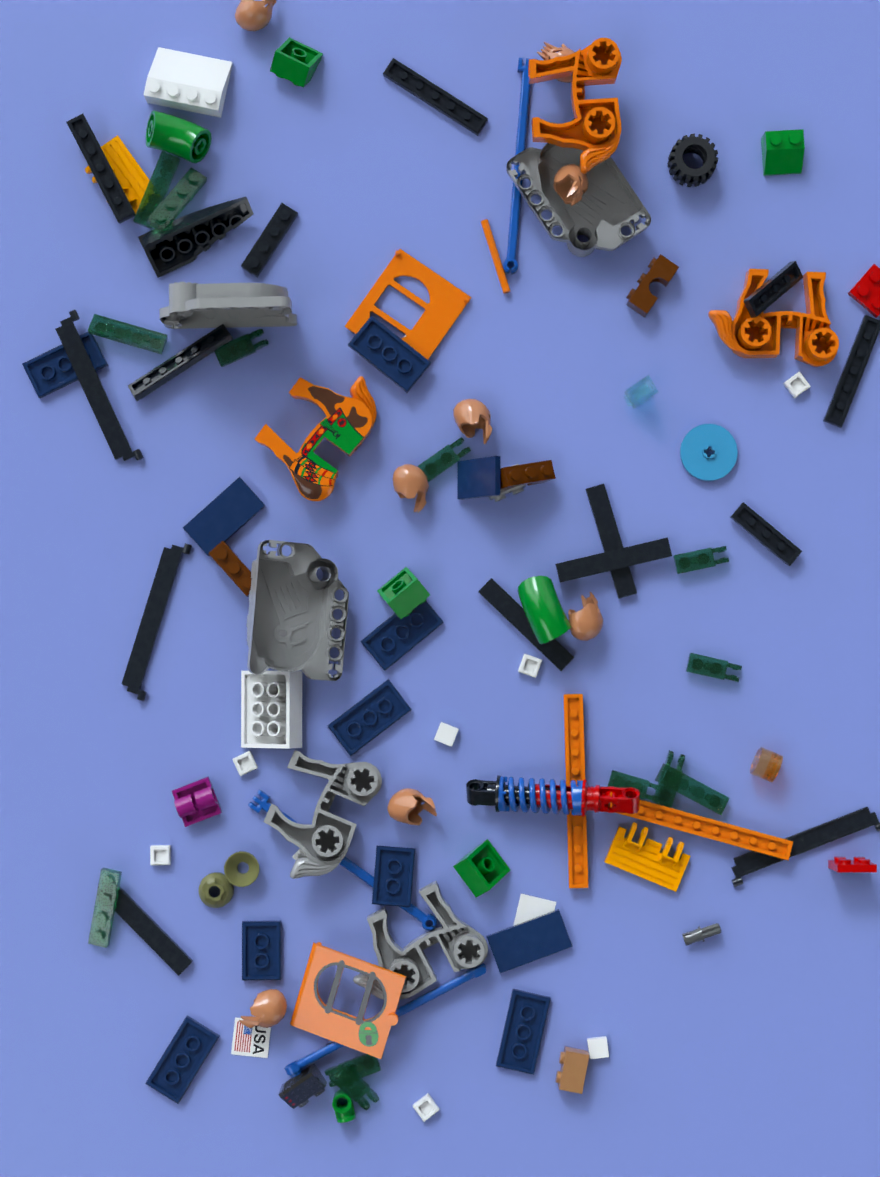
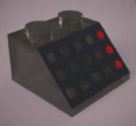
[278,1063,327,1109]

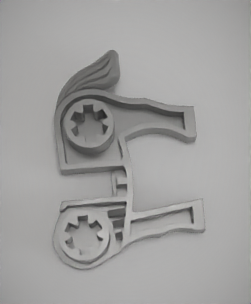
[264,750,382,879]
[353,881,488,1000]

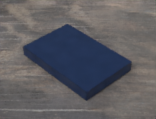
[457,456,500,500]
[372,845,415,907]
[242,921,281,980]

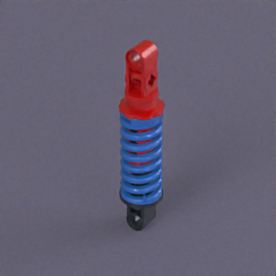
[466,775,640,817]

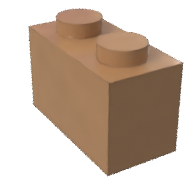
[555,1046,589,1094]

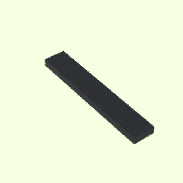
[383,58,488,136]
[66,114,136,224]
[823,315,880,428]
[128,324,233,401]
[585,484,637,599]
[555,537,672,583]
[478,578,574,671]
[97,879,193,976]

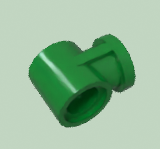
[332,1089,356,1123]

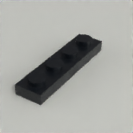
[241,203,298,278]
[744,261,803,318]
[730,502,802,566]

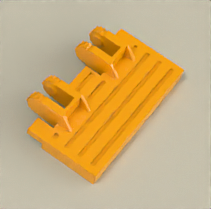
[85,135,162,218]
[604,822,691,892]

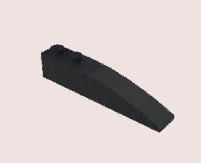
[138,197,254,278]

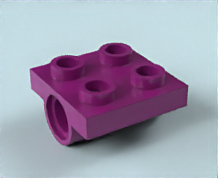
[172,776,222,827]

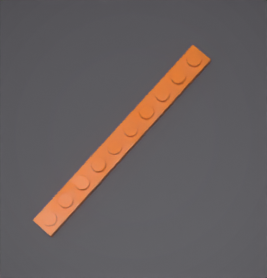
[563,694,588,888]
[610,792,793,861]

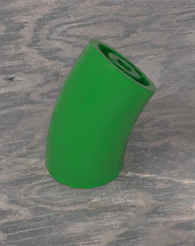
[146,110,212,163]
[517,576,571,644]

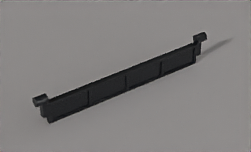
[55,310,144,461]
[122,543,192,701]
[731,807,880,887]

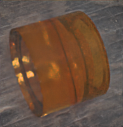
[750,747,783,782]

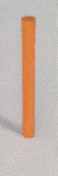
[481,219,510,294]

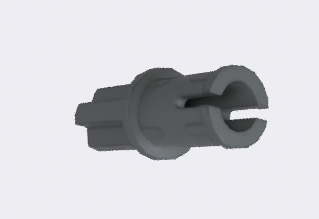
[682,923,721,946]

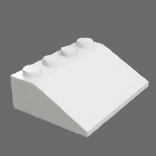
[144,47,233,118]
[241,670,302,749]

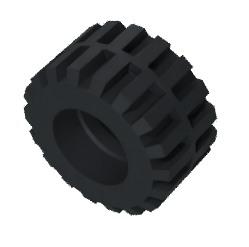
[667,134,718,187]

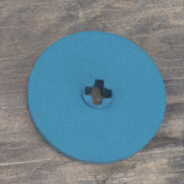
[680,424,738,481]

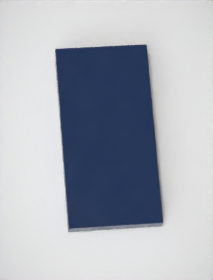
[348,315,431,393]
[22,330,108,398]
[183,477,266,556]
[360,601,444,671]
[327,679,412,756]
[487,909,573,973]
[496,989,551,1075]
[145,1015,220,1104]

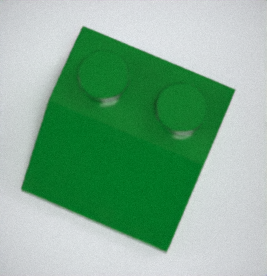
[270,37,323,88]
[761,129,805,176]
[377,567,430,619]
[453,839,510,897]

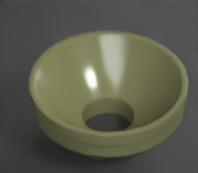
[224,851,260,887]
[199,872,234,908]

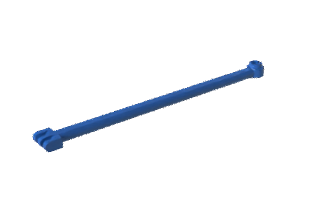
[503,58,538,275]
[248,789,437,931]
[284,963,486,1078]

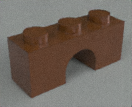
[626,254,679,317]
[500,460,556,490]
[208,541,252,597]

